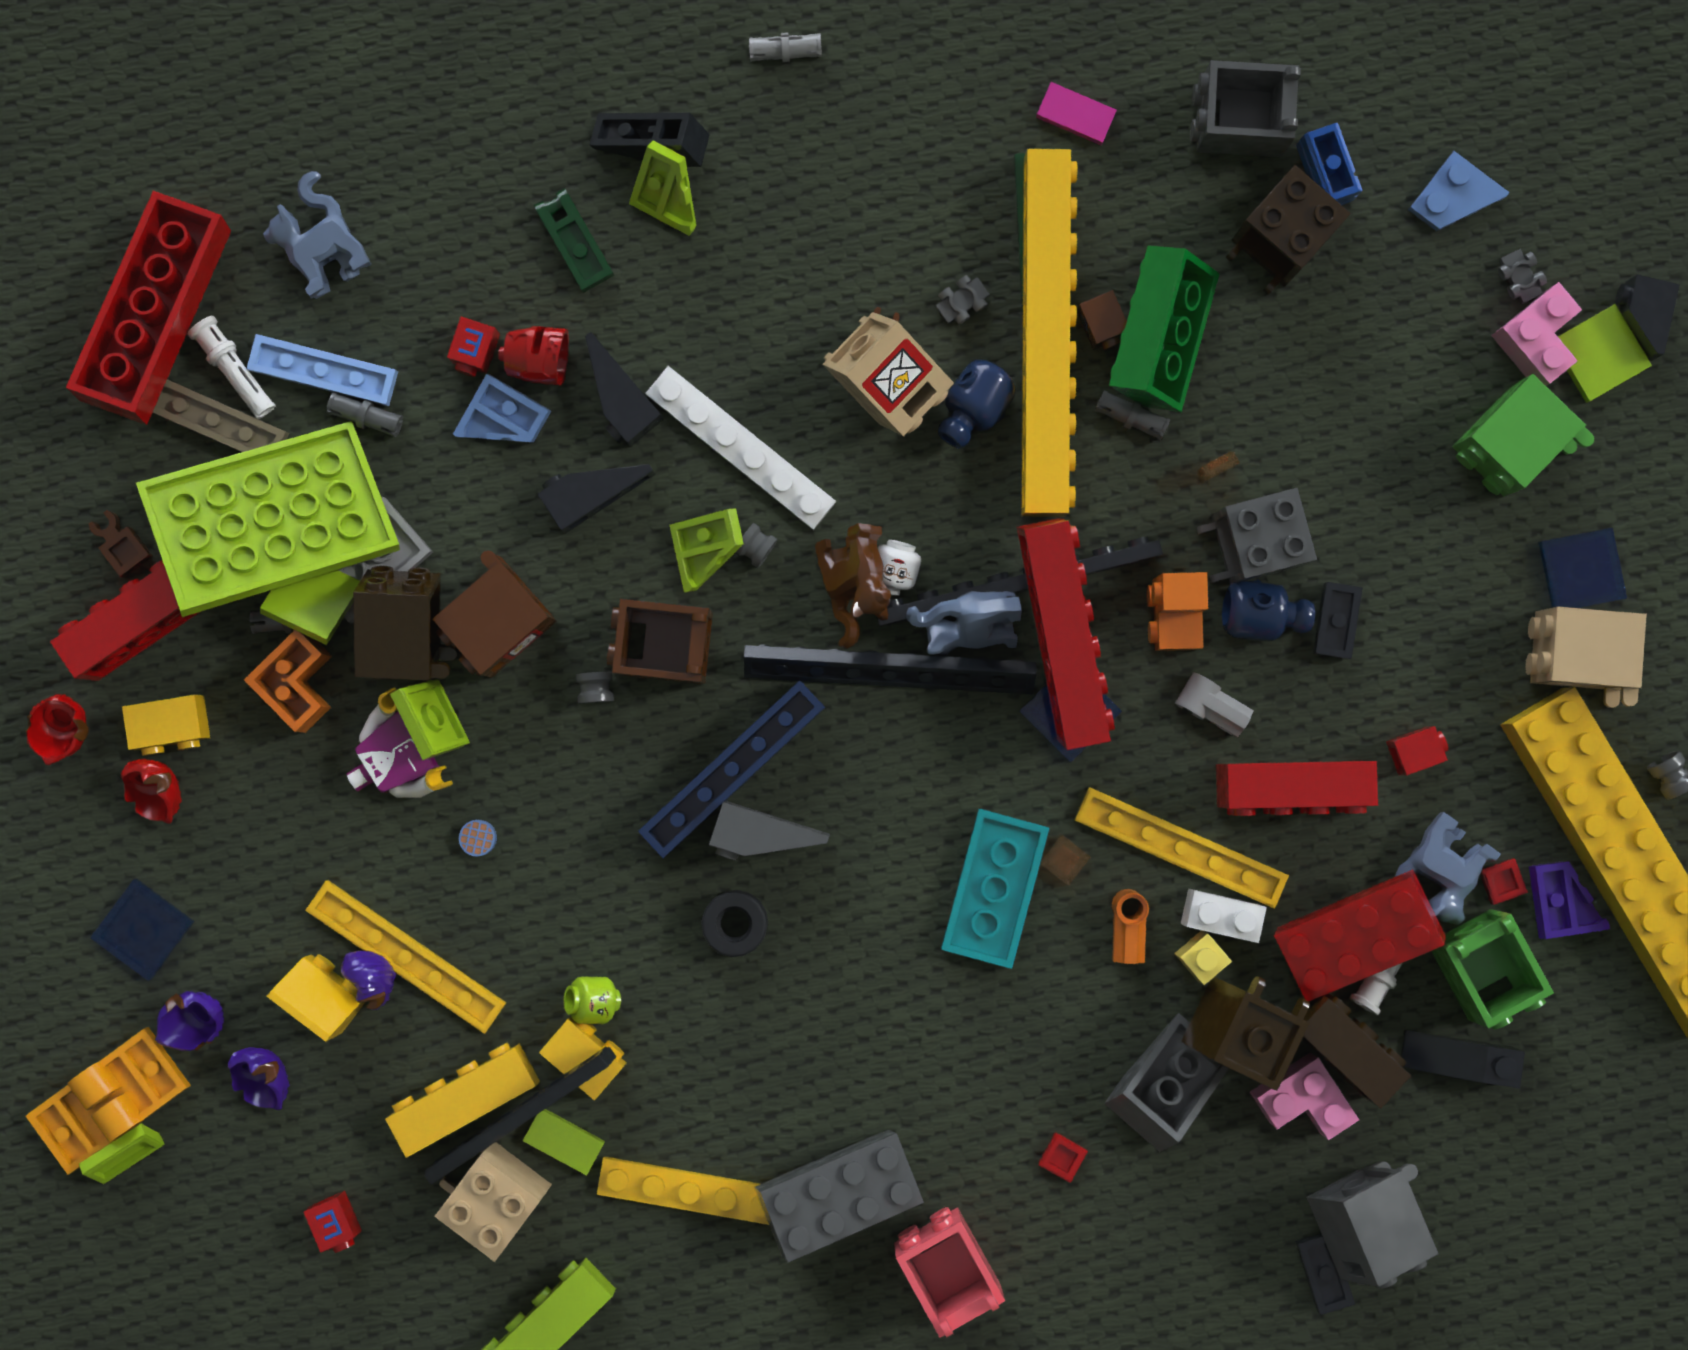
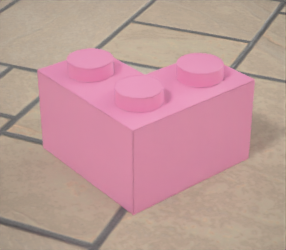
[1491,282,1582,386]
[1250,1053,1359,1140]

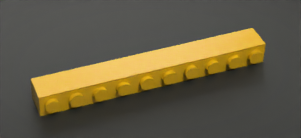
[1022,149,1077,517]

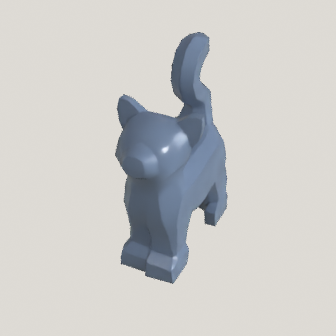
[263,171,372,299]
[906,591,1022,655]
[1395,812,1501,925]

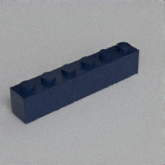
[638,681,825,858]

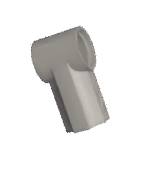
[1175,672,1254,737]

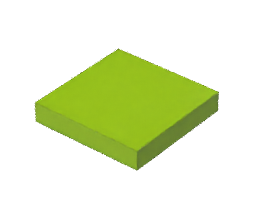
[1558,304,1652,403]
[260,570,360,645]
[390,679,470,760]

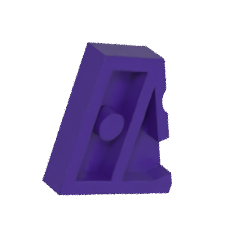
[1529,861,1610,939]

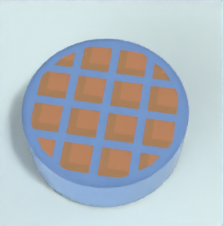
[459,820,497,856]

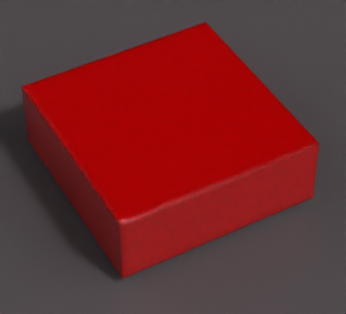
[1480,858,1528,905]
[1038,1132,1088,1183]

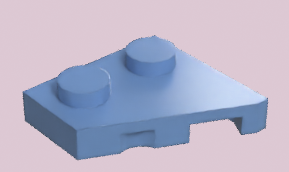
[1408,151,1509,231]
[453,374,551,442]

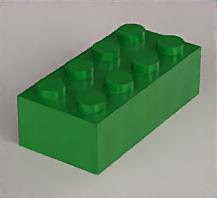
[1109,246,1220,412]

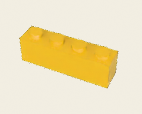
[385,1042,540,1158]

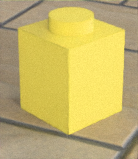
[1174,930,1232,985]

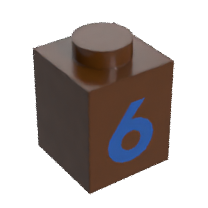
[1077,290,1127,351]

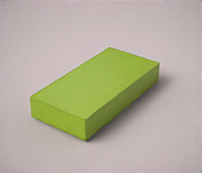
[523,1109,605,1176]
[79,1124,164,1184]

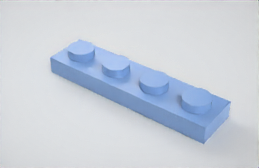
[246,334,398,407]

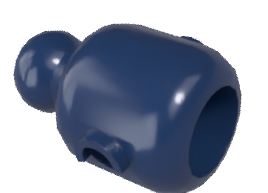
[938,360,1016,449]
[1222,579,1315,641]

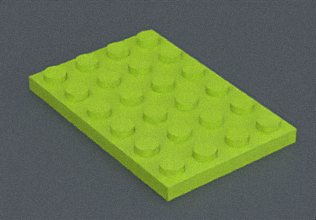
[136,421,400,617]

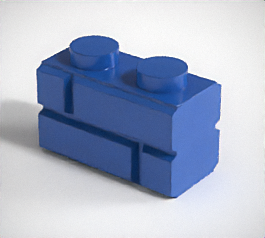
[1296,123,1363,205]

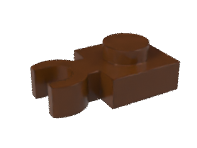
[88,510,153,578]

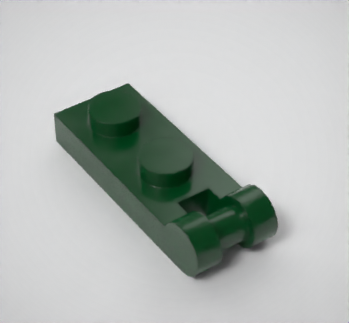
[534,188,615,293]

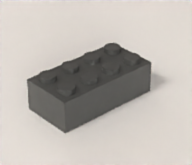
[755,1130,924,1263]

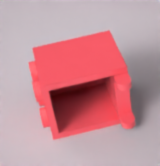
[894,1207,1005,1338]

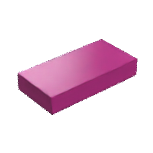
[1036,82,1117,146]

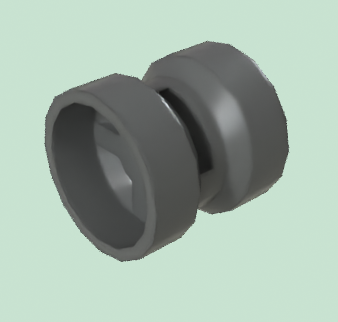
[1647,750,1688,800]

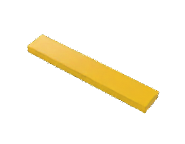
[1074,787,1289,909]
[305,880,506,1034]

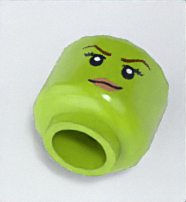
[564,977,621,1024]

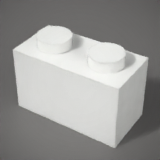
[1181,888,1267,943]

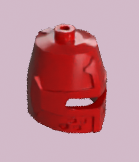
[499,326,569,385]

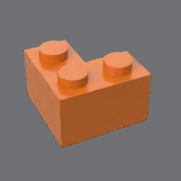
[1147,572,1208,651]
[244,630,332,733]

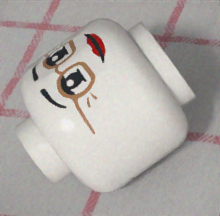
[877,540,921,595]

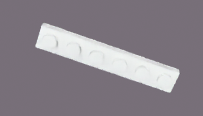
[645,366,836,530]

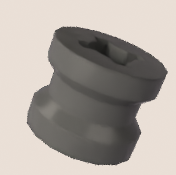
[735,523,778,569]
[576,672,614,704]

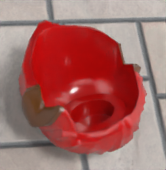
[25,694,89,765]
[121,759,182,824]

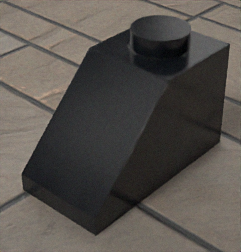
[1615,274,1680,361]

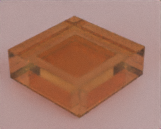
[1197,451,1240,484]
[1040,834,1091,886]

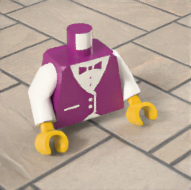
[347,687,453,798]

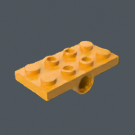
[26,1027,191,1175]

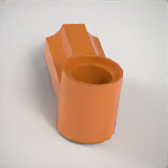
[1112,889,1149,964]

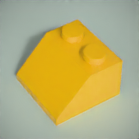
[267,954,365,1042]

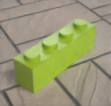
[481,1257,616,1350]

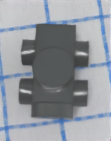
[1497,249,1547,304]
[936,275,990,325]

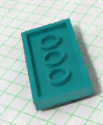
[941,808,1050,969]

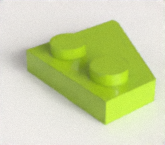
[629,140,696,236]
[669,508,744,593]

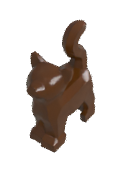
[815,523,891,649]

